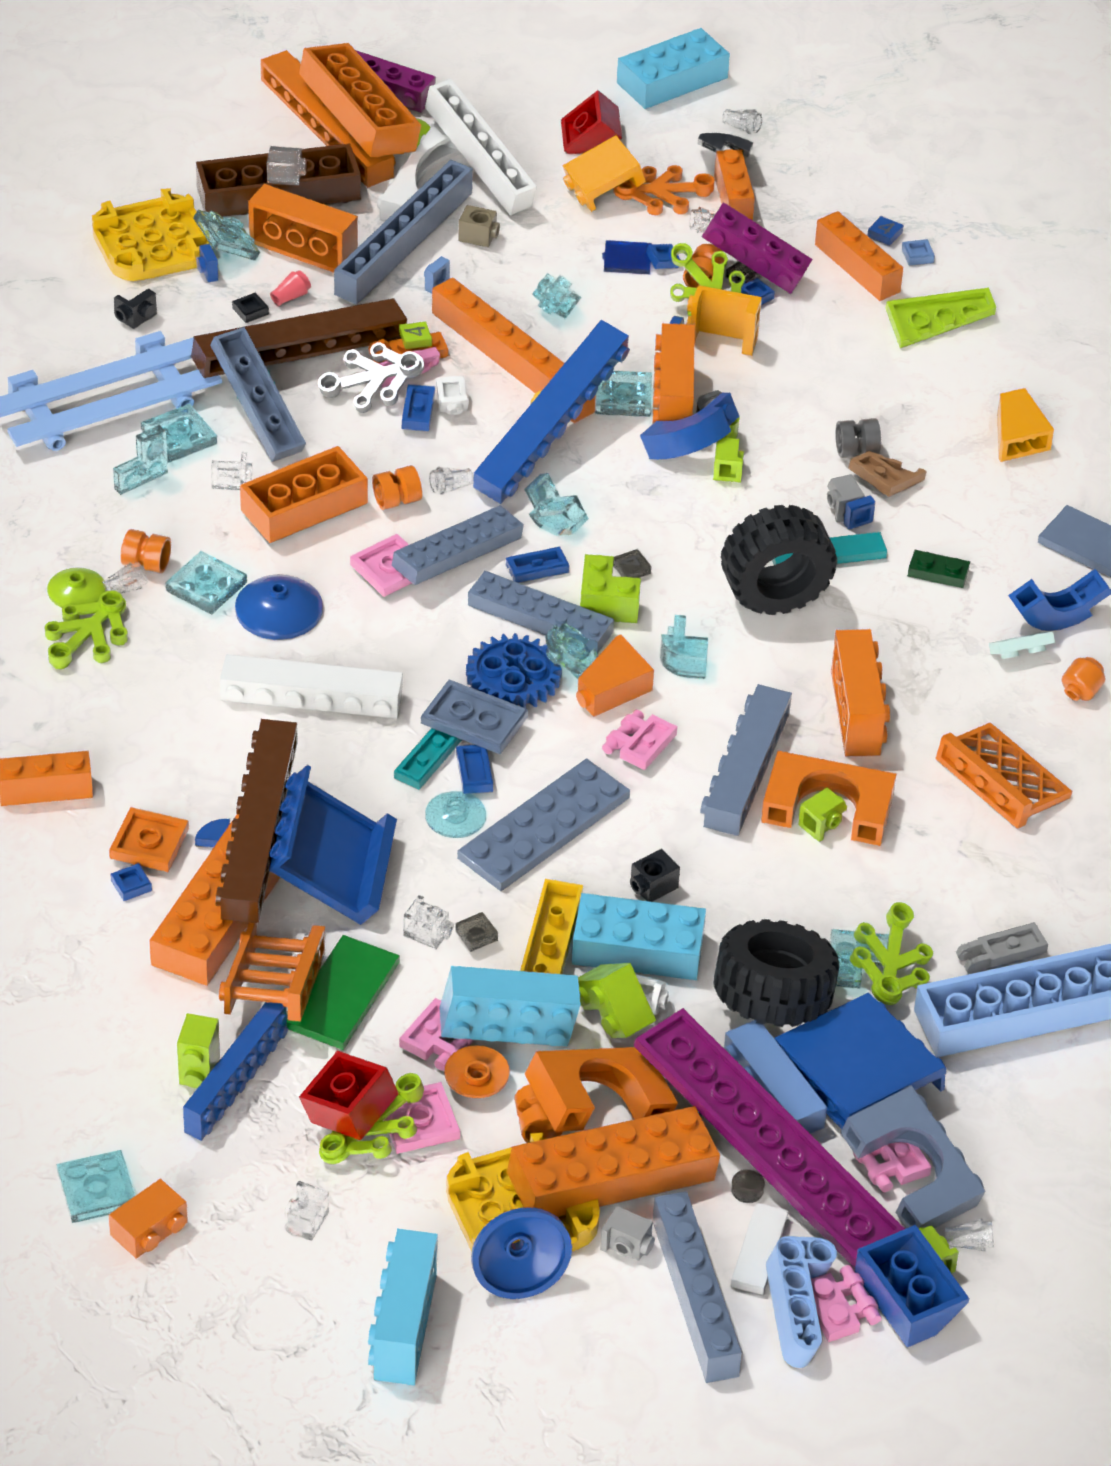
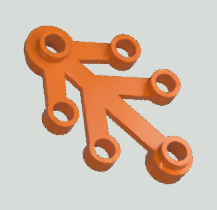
[613,165,715,215]

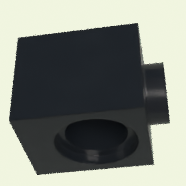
[630,848,680,902]

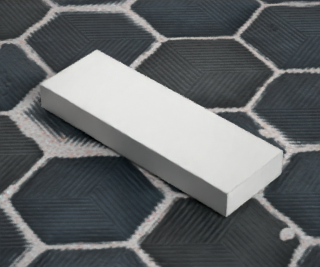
[730,1202,789,1295]

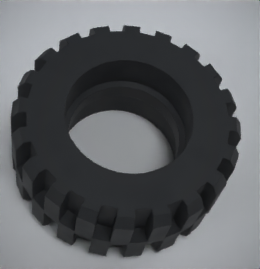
[720,505,837,615]
[713,919,840,1027]

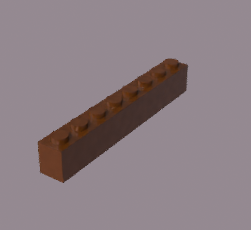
[191,298,407,378]
[215,719,298,923]

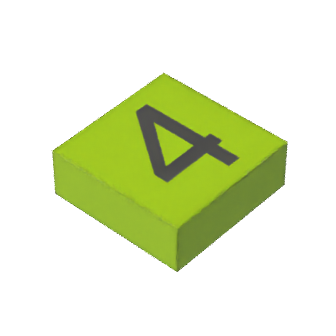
[399,321,432,349]

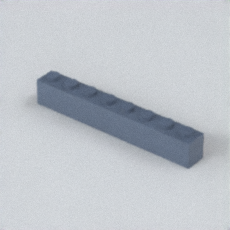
[334,160,473,305]

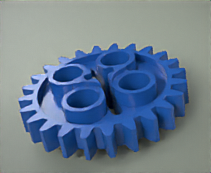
[466,633,562,709]

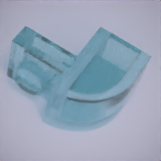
[524,473,589,536]
[660,615,708,679]

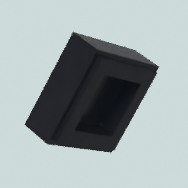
[232,292,269,323]

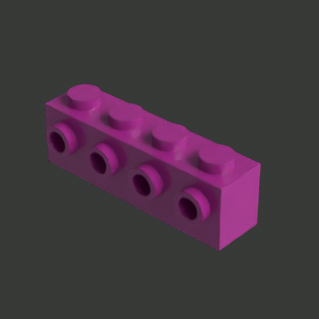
[355,50,436,113]
[701,202,813,294]

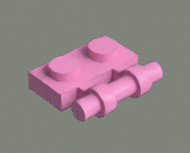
[602,710,678,770]
[399,998,474,1071]
[853,1142,932,1192]
[811,1265,882,1342]

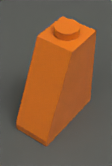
[576,634,654,717]

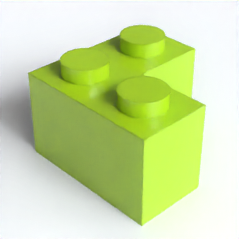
[580,554,641,623]
[578,963,656,1038]

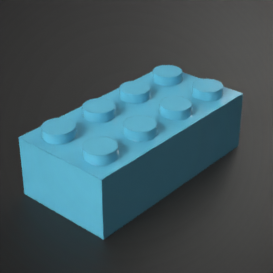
[617,28,730,109]
[572,893,706,980]
[439,966,581,1047]
[368,1228,438,1386]

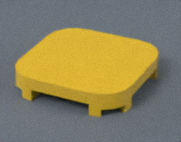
[92,188,213,281]
[446,1132,600,1252]

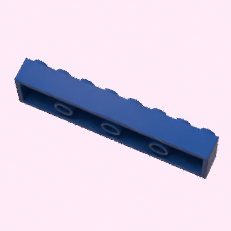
[183,1002,288,1141]

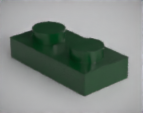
[907,549,970,588]

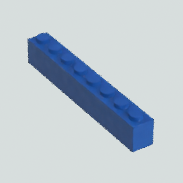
[473,319,630,504]

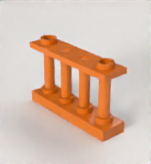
[219,922,325,1022]

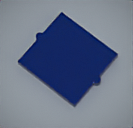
[602,240,652,275]

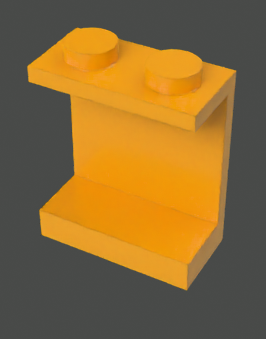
[686,285,762,356]

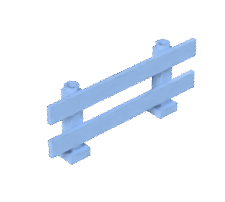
[0,331,222,451]

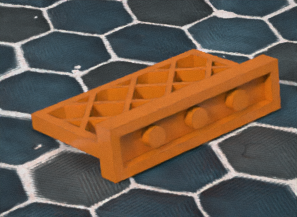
[935,722,1073,829]

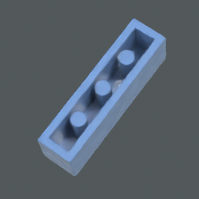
[723,1020,827,1134]

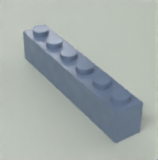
[700,684,792,836]
[653,1191,742,1383]

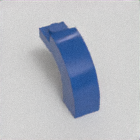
[640,392,740,460]
[1008,569,1111,631]

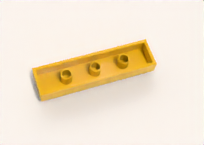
[520,879,583,974]

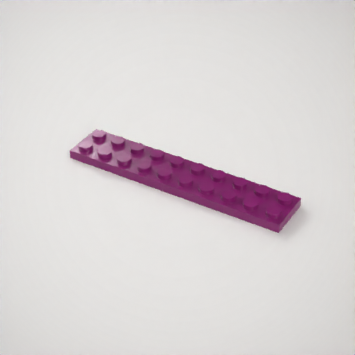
[634,1008,905,1269]

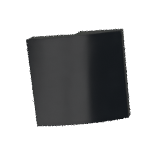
[698,133,754,157]

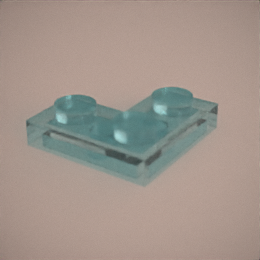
[113,425,168,495]
[830,929,889,989]

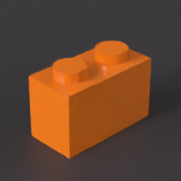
[109,1178,188,1259]

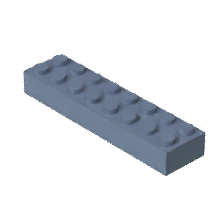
[210,327,306,462]
[391,505,524,585]
[468,571,614,654]

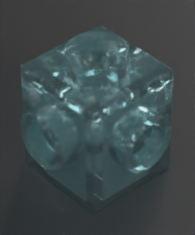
[532,273,581,319]

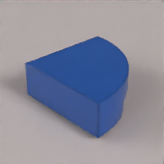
[195,819,230,847]

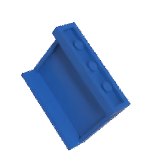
[269,765,397,925]
[774,992,946,1129]

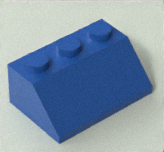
[855,1225,970,1348]

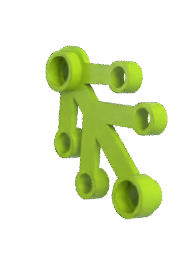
[670,243,745,317]
[44,590,128,669]
[850,902,933,1005]
[319,1073,424,1164]

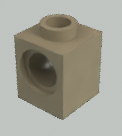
[458,205,500,248]

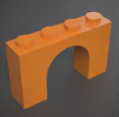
[761,751,897,846]
[525,1047,678,1132]

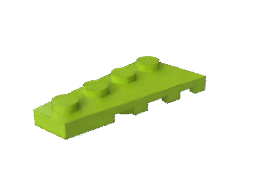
[885,287,996,348]

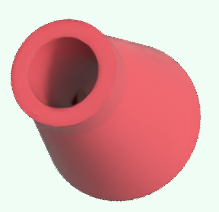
[270,270,311,306]

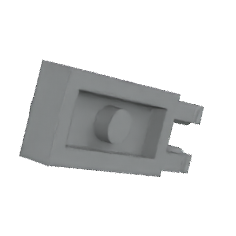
[955,922,1048,974]

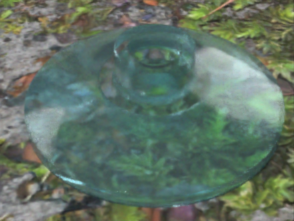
[425,791,486,838]

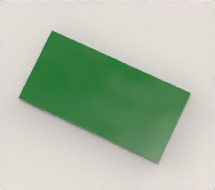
[287,935,400,1050]

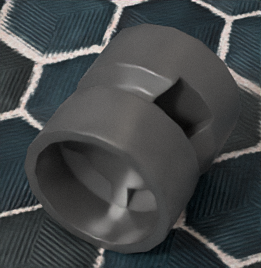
[835,418,881,457]

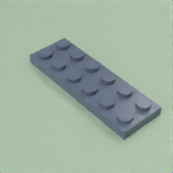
[457,758,630,891]

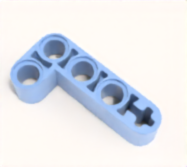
[766,1236,837,1368]

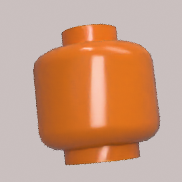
[1061,657,1106,701]

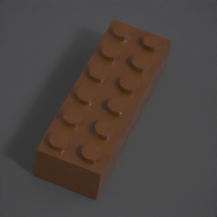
[196,143,361,219]

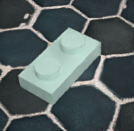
[989,631,1055,659]

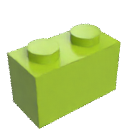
[177,1013,220,1088]

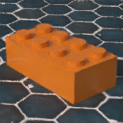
[248,184,358,273]
[652,323,695,424]
[240,446,368,543]
[831,629,890,757]

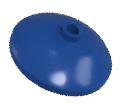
[235,574,323,640]
[471,1208,572,1299]

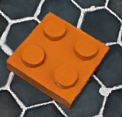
[109,807,189,872]

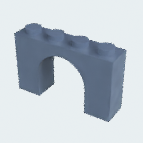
[840,1085,986,1228]

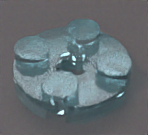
[545,624,598,678]

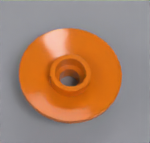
[444,1045,509,1098]

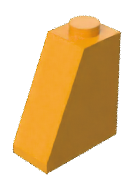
[997,388,1054,462]

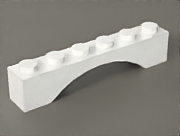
[377,120,461,221]

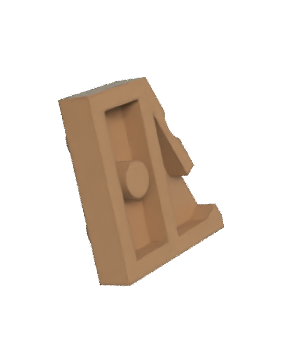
[848,451,927,497]

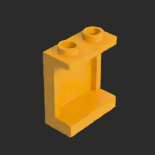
[562,136,646,212]

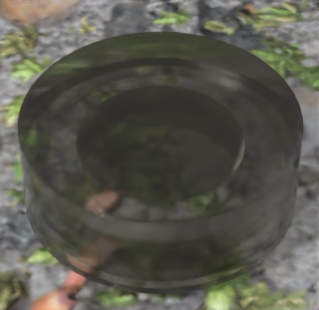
[731,1169,765,1203]

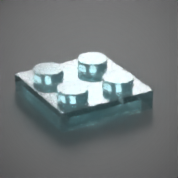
[193,209,260,261]
[595,371,652,417]
[141,404,217,463]
[165,551,247,615]
[56,1150,135,1223]

